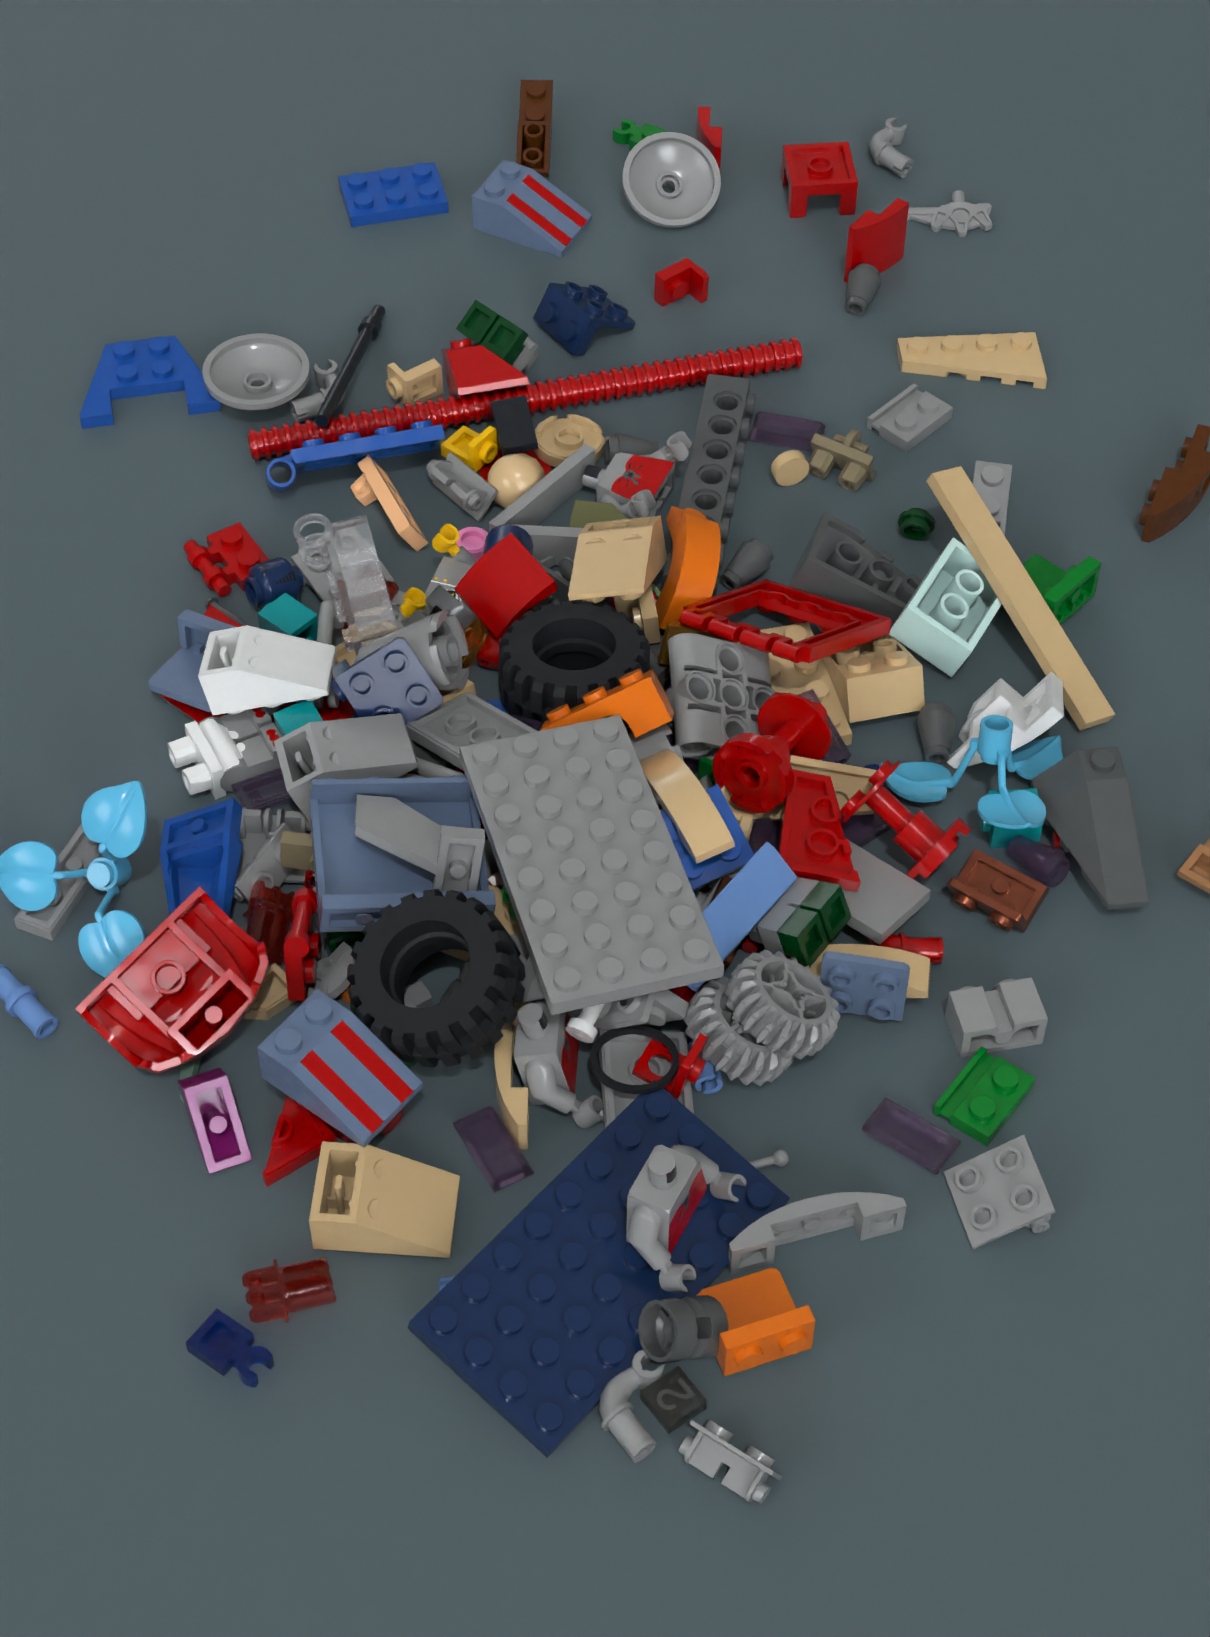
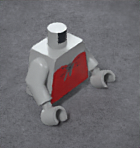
[582,431,692,519]
[514,999,611,1128]
[626,1145,747,1293]

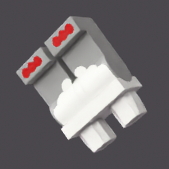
[168,707,283,800]

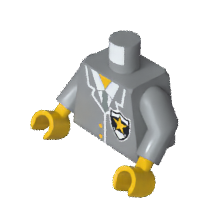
[400,524,486,637]

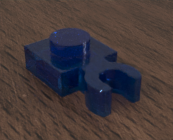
[186,1308,274,1388]

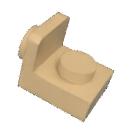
[386,358,444,406]
[614,584,661,644]

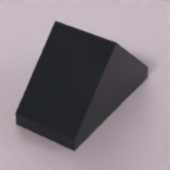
[487,395,538,455]

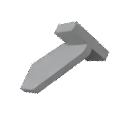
[355,794,485,892]

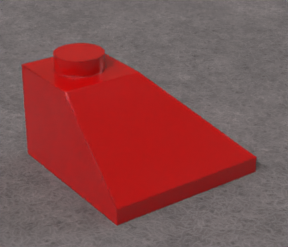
[441,338,529,396]

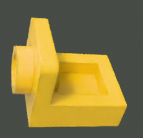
[441,425,498,472]

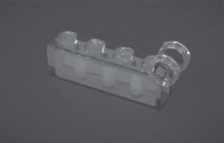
[293,513,398,655]

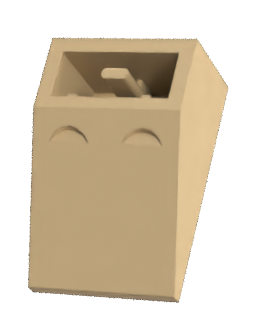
[568,515,668,603]
[823,634,925,723]
[309,1141,460,1258]

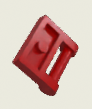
[283,888,321,1001]

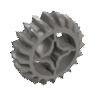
[724,949,841,1060]
[683,976,794,1086]

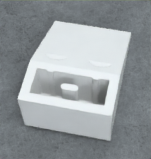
[198,625,337,715]

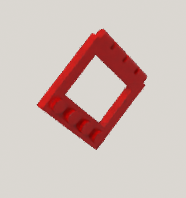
[679,579,892,663]

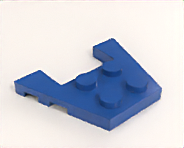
[80,335,221,429]

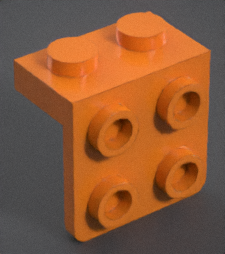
[696,1268,816,1377]

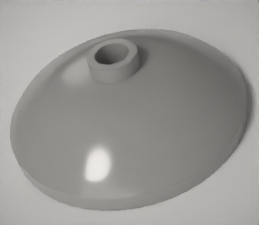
[622,132,721,228]
[202,333,310,411]

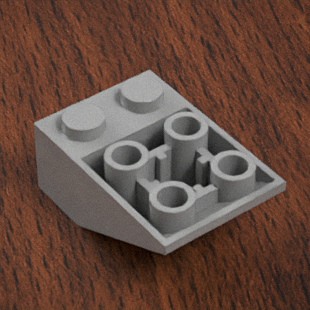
[274,713,419,822]

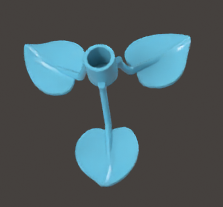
[881,715,1064,829]
[0,781,147,978]

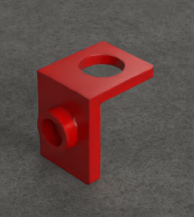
[632,1033,708,1099]

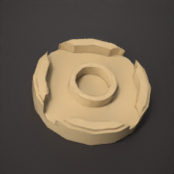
[534,414,605,467]

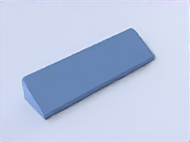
[686,841,797,992]

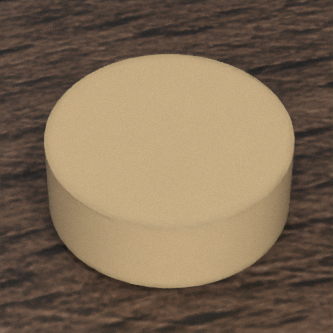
[771,450,809,486]

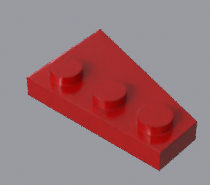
[778,769,861,892]

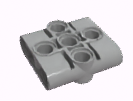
[665,633,776,761]

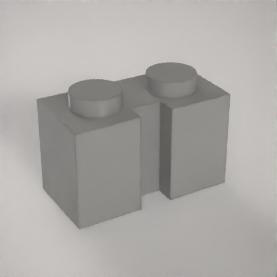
[945,977,1048,1058]

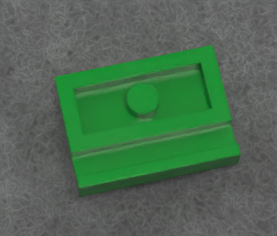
[933,1046,1036,1146]

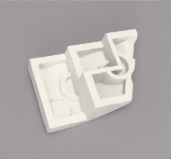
[947,672,1064,769]

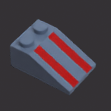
[472,159,592,258]
[257,989,423,1148]

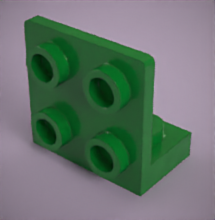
[1001,554,1102,626]

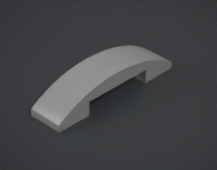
[727,1192,907,1276]

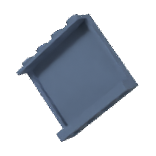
[309,775,496,932]

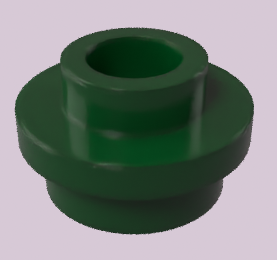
[898,508,935,541]

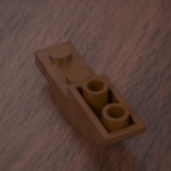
[516,80,553,177]
[1139,424,1210,543]

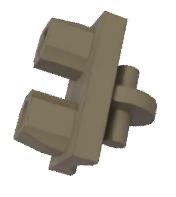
[808,429,877,493]

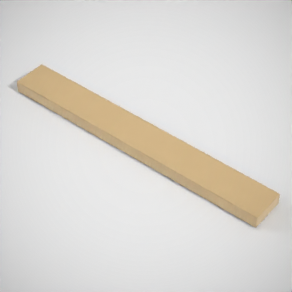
[926,466,1115,731]

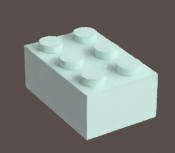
[889,537,1002,677]

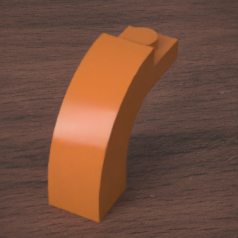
[655,506,721,630]

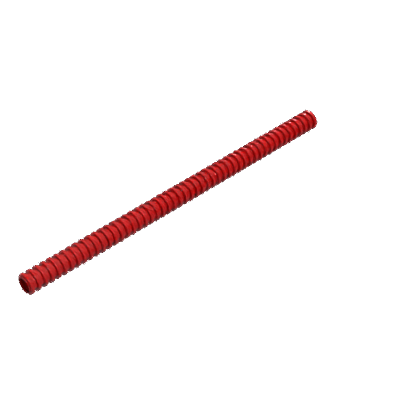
[248,337,803,462]

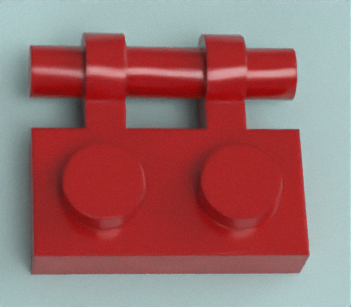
[183,522,269,597]

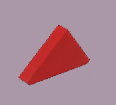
[262,1095,337,1187]

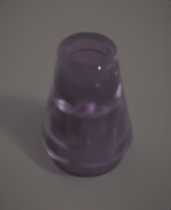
[1007,835,1070,888]

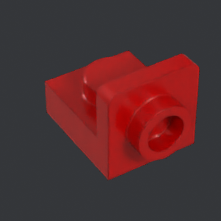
[654,258,709,307]

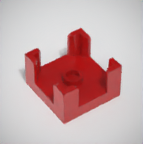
[781,142,858,218]

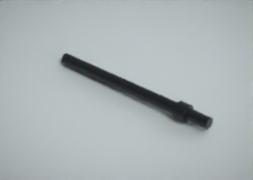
[314,305,386,427]

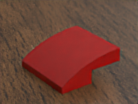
[844,198,909,283]
[454,532,558,642]

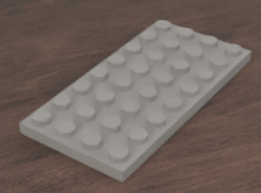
[459,715,724,1015]

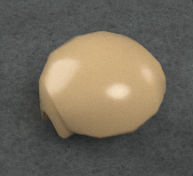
[487,453,545,509]

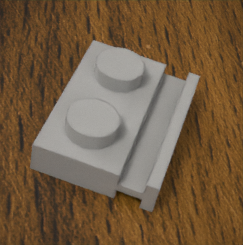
[867,384,953,453]

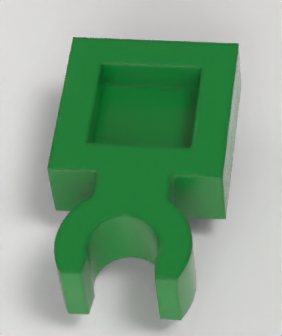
[613,119,669,151]

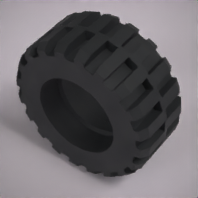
[498,601,650,731]
[347,889,526,1068]

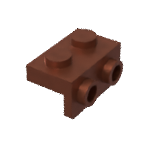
[947,849,1049,933]

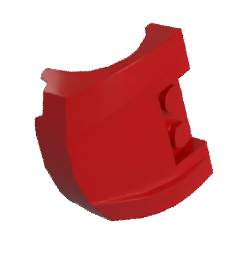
[75,886,269,1075]

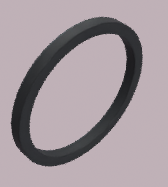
[590,1025,679,1094]

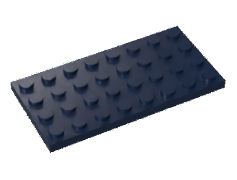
[408,1080,790,1458]

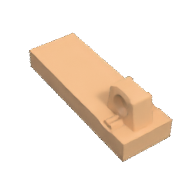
[350,455,428,552]

